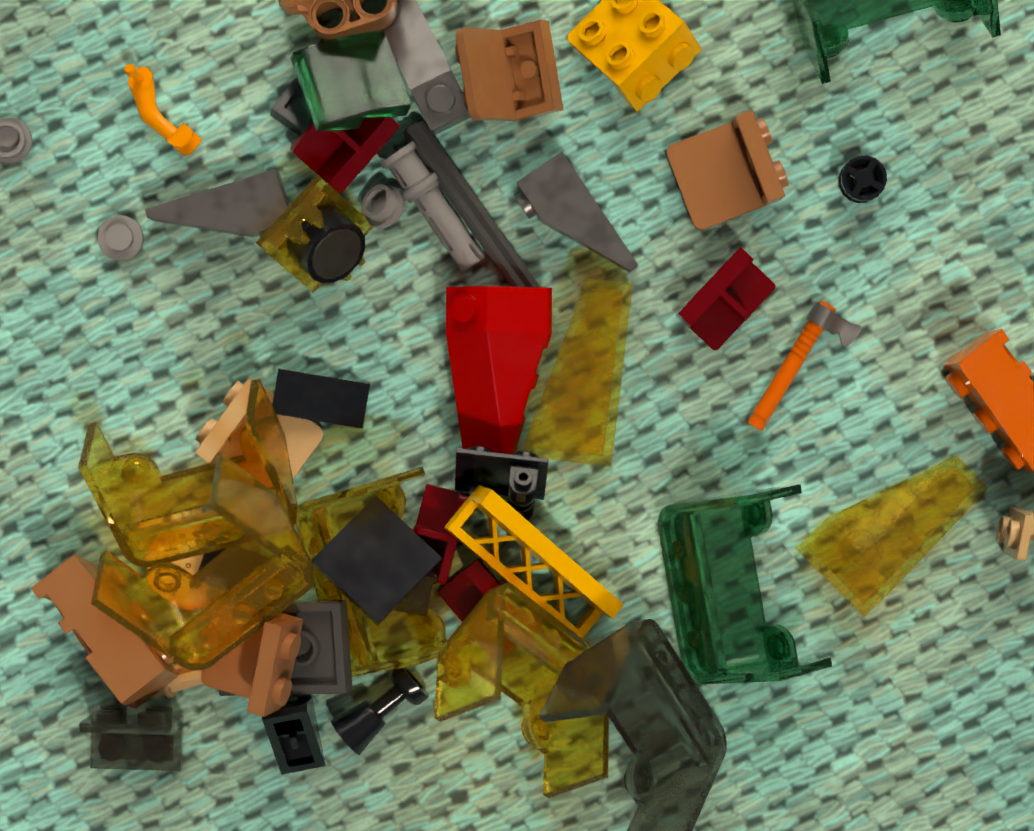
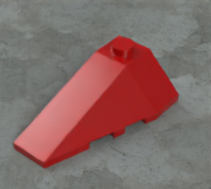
[446,286,552,454]

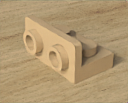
[997,507,1034,561]

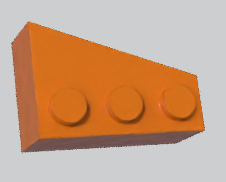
[944,329,1034,473]

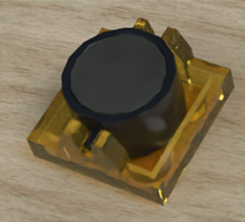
[256,175,373,293]

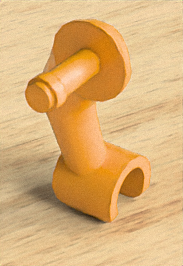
[124,64,202,156]

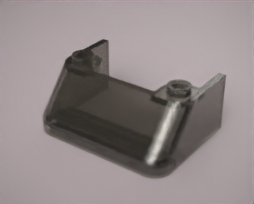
[539,619,727,831]

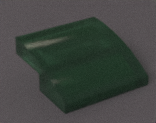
[291,32,412,132]

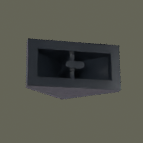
[262,697,326,775]

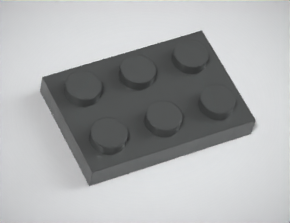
[213,600,353,696]

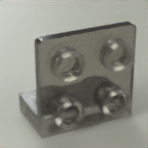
[79,705,184,771]

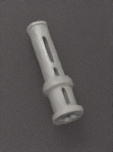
[380,141,485,273]

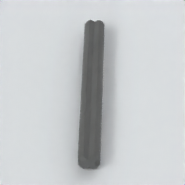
[403,120,540,287]

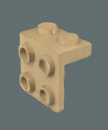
[195,378,324,502]

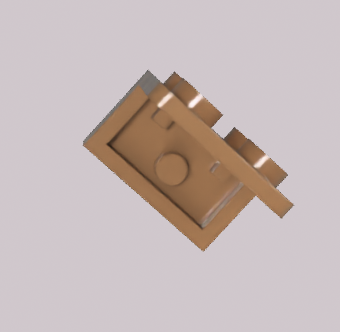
[455,20,564,121]
[666,110,789,230]
[201,597,303,717]

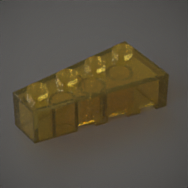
[522,278,633,466]

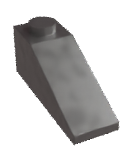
[375,0,471,136]
[515,152,639,273]
[145,169,295,242]

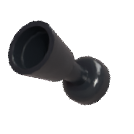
[331,662,429,755]

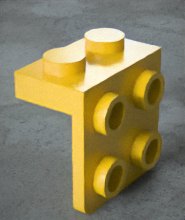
[567,0,702,112]

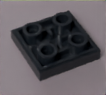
[311,496,442,626]

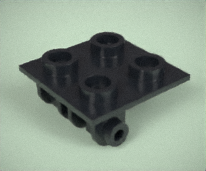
[455,446,549,521]

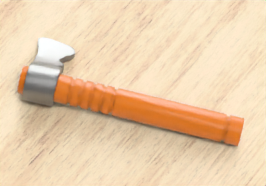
[747,300,861,431]

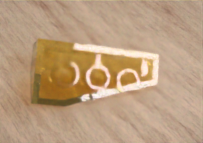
[795,456,988,617]

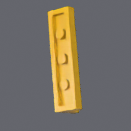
[444,485,624,642]

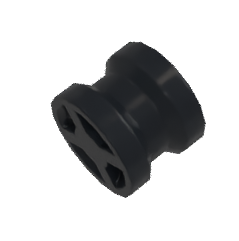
[838,155,887,203]

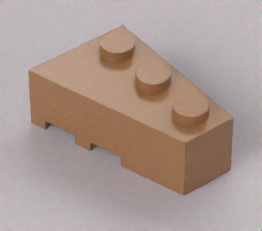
[31,554,179,709]

